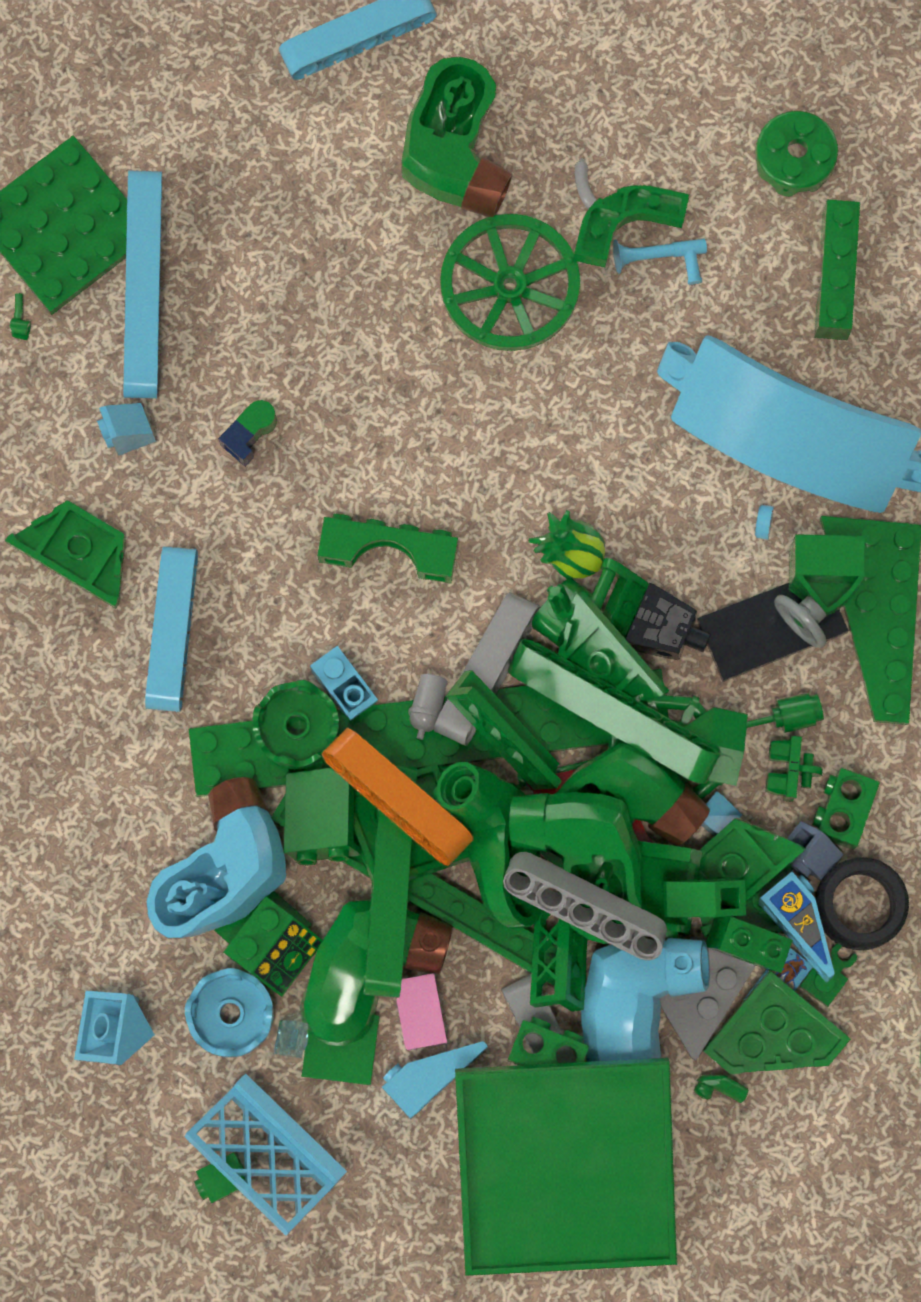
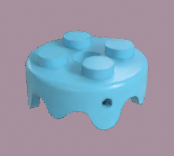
[185,968,274,1058]

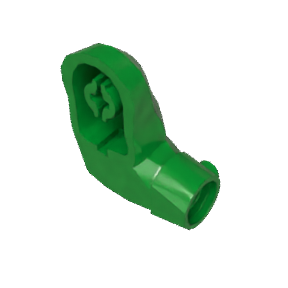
[433,762,542,927]
[509,792,642,944]

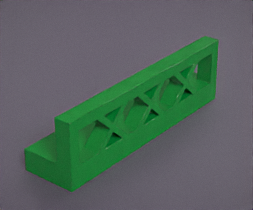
[446,670,562,790]
[530,891,588,1012]

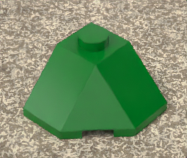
[683,707,748,786]

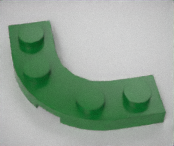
[573,185,690,268]

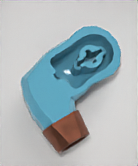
[147,777,286,938]

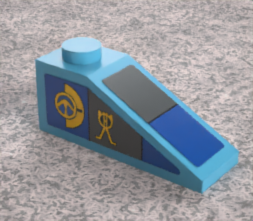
[758,872,835,983]

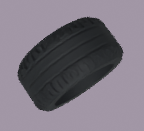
[815,857,909,951]

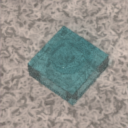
[273,1020,308,1058]

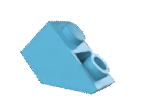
[97,403,156,456]
[310,646,378,721]

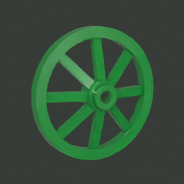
[440,214,580,351]

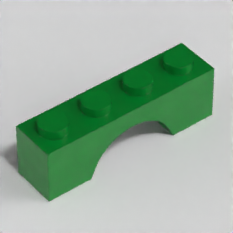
[814,199,860,341]
[317,514,458,584]

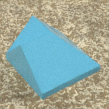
[74,991,155,1065]

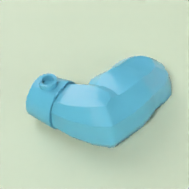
[581,938,710,1062]

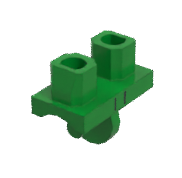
[765,736,823,802]

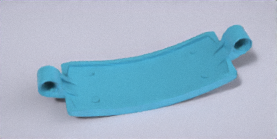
[657,335,921,513]

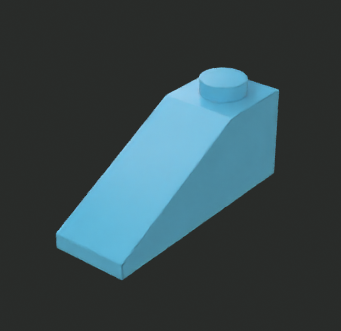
[382,1041,488,1119]

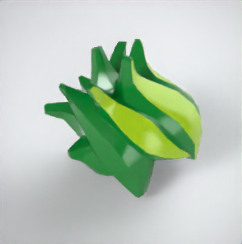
[528,510,606,579]

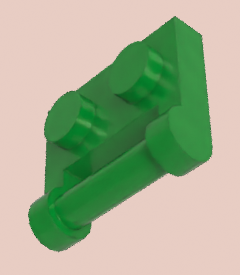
[591,558,649,639]

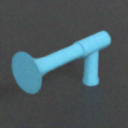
[613,239,707,285]

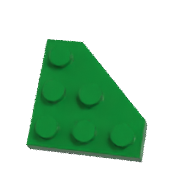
[702,971,851,1074]

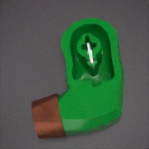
[539,741,710,868]

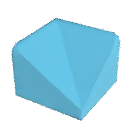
[701,791,742,836]

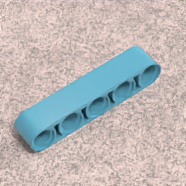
[279,0,437,80]
[145,546,198,712]

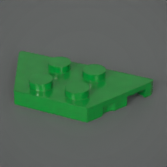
[5,500,126,609]
[558,591,670,701]
[698,818,807,937]

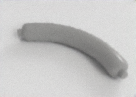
[574,158,623,227]

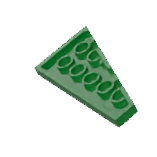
[820,516,921,725]

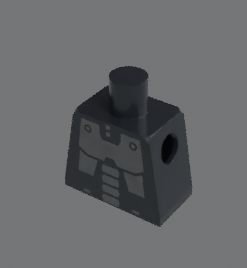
[626,583,711,660]

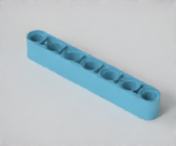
[123,170,162,399]

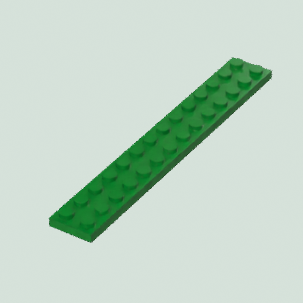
[188,669,669,797]

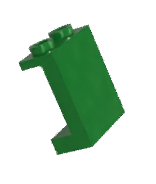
[284,768,361,866]
[638,841,702,938]

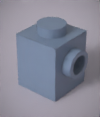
[787,821,843,881]

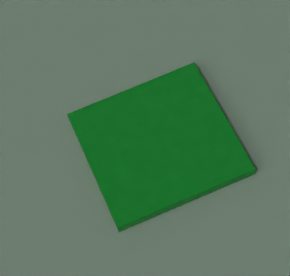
[455,1058,677,1276]

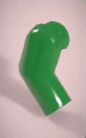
[694,1075,749,1103]

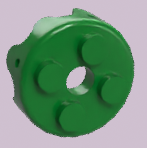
[754,111,839,197]
[252,680,340,769]

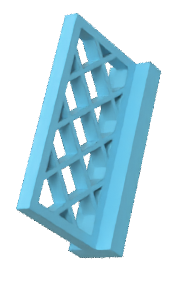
[184,1074,347,1236]

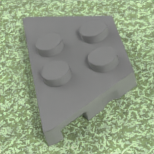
[660,937,755,1061]

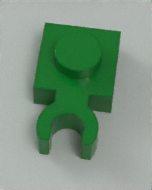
[799,943,858,1007]

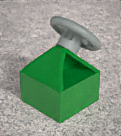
[775,534,865,648]

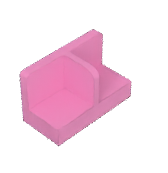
[396,973,447,1050]

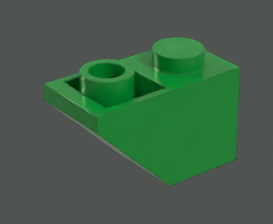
[663,878,746,917]

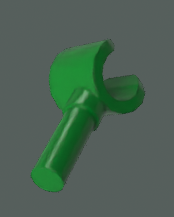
[10,293,31,340]

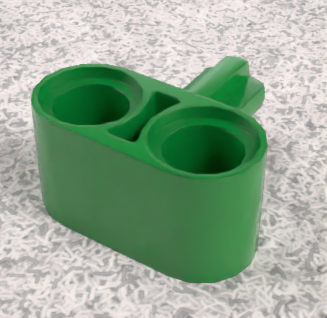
[532,578,593,647]

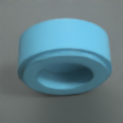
[755,505,774,540]

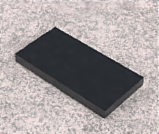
[697,583,849,682]

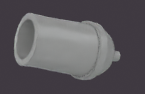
[408,674,448,740]

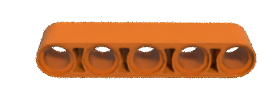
[322,728,473,866]

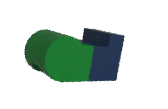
[218,400,277,467]

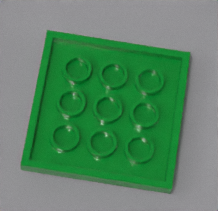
[0,135,127,315]

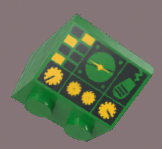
[223,896,323,997]

